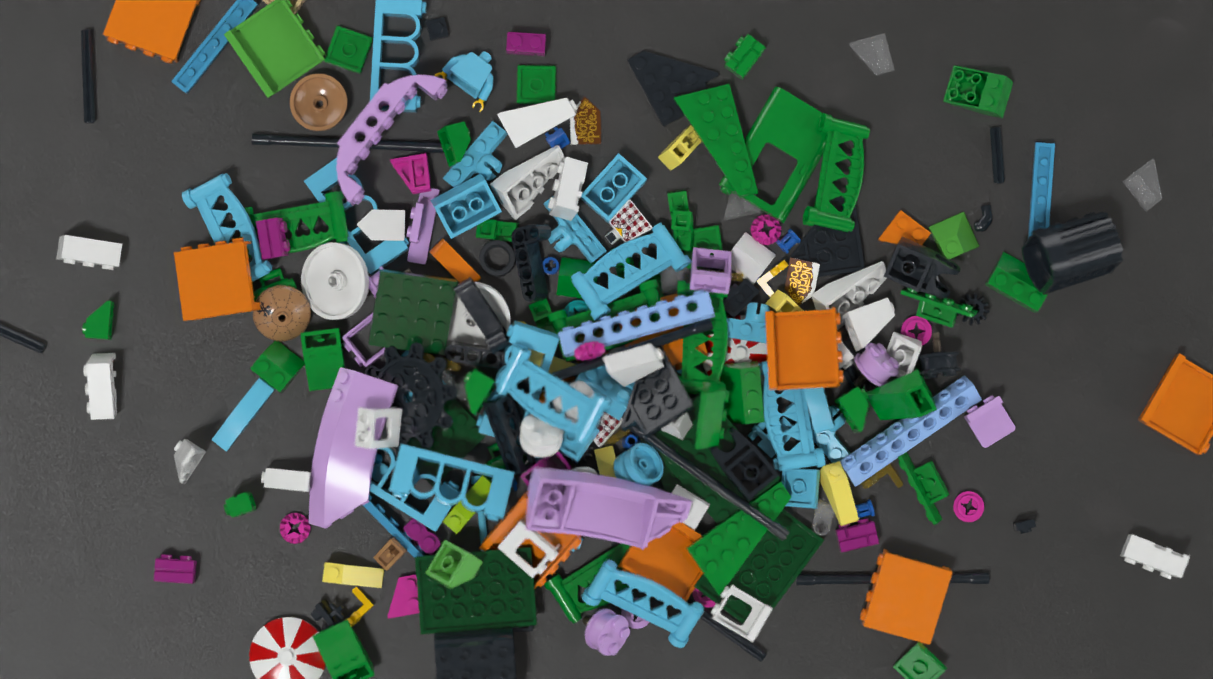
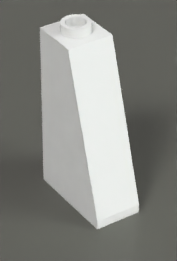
[497,98,578,148]

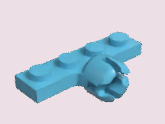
[443,121,508,188]
[544,196,606,263]
[727,302,770,344]
[786,402,851,463]

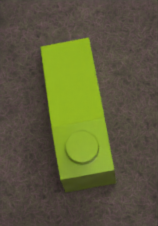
[442,475,492,534]

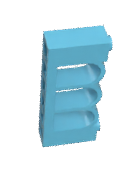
[370,0,426,113]
[304,158,409,276]
[476,321,559,445]
[389,444,514,522]
[369,447,461,532]

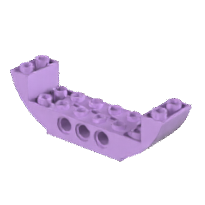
[337,75,448,206]

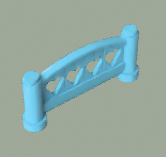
[182,173,272,282]
[571,223,692,321]
[496,344,612,444]
[759,361,825,471]
[582,560,704,648]

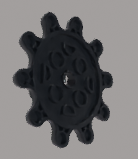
[365,342,459,451]

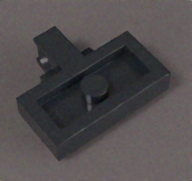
[723,279,760,319]

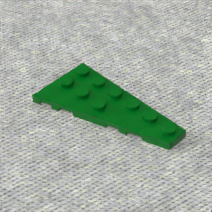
[674,84,758,198]
[686,481,791,596]

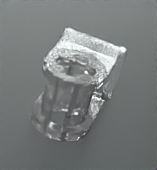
[812,498,835,537]

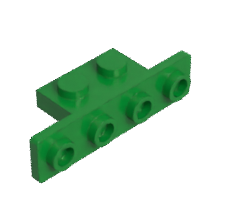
[900,287,977,328]
[898,452,950,525]

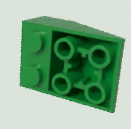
[943,65,1013,118]
[300,328,346,391]
[867,370,937,420]
[313,619,375,679]

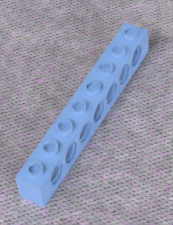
[558,290,715,358]
[840,375,982,487]

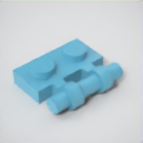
[747,417,793,458]

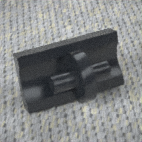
[311,598,344,631]

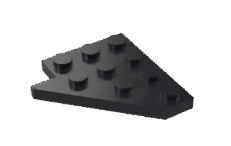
[627,51,719,127]
[788,196,865,277]
[621,346,695,438]

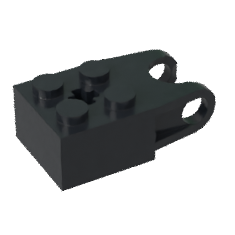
[884,236,961,298]
[708,427,779,502]

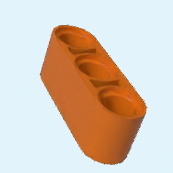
[429,238,481,283]

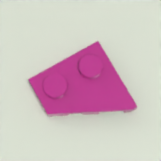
[390,153,431,194]
[388,574,419,619]

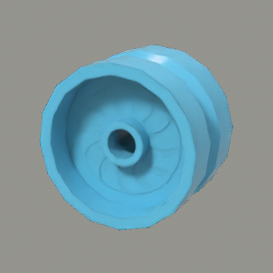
[614,443,664,486]

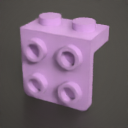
[964,395,1015,448]

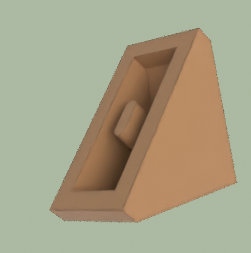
[373,537,407,571]

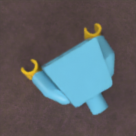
[434,51,493,112]

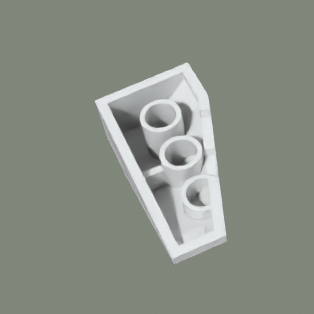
[174,439,206,484]

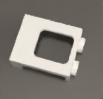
[355,407,402,449]
[497,515,561,578]
[711,585,772,642]

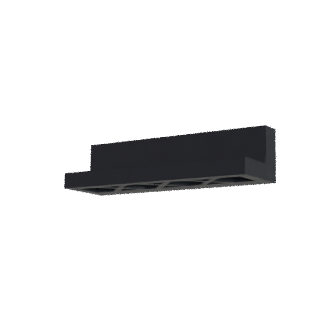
[483,393,536,474]

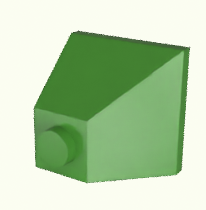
[928,212,979,260]
[426,540,483,588]

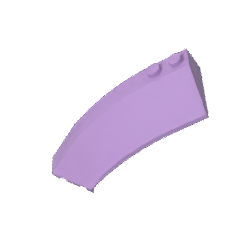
[309,367,398,529]
[525,468,692,550]

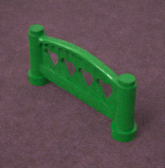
[803,113,870,232]
[240,191,349,258]
[548,280,661,362]
[677,280,728,394]
[544,543,630,624]

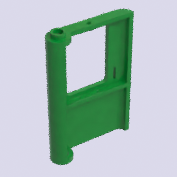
[719,86,827,224]

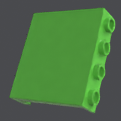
[224,0,325,98]

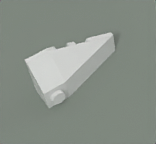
[489,145,565,220]
[811,261,887,330]

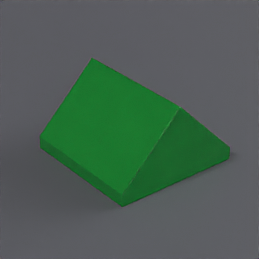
[556,257,598,299]

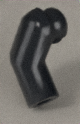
[974,205,993,232]

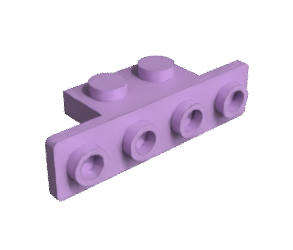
[407,188,440,265]

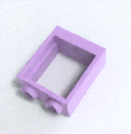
[690,247,732,294]
[342,313,386,368]

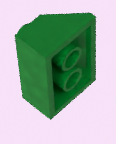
[985,252,1048,313]
[720,361,764,424]
[464,369,496,416]
[695,382,729,449]
[834,387,869,433]

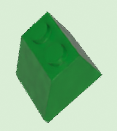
[250,341,305,393]

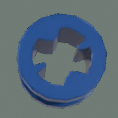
[542,257,559,275]

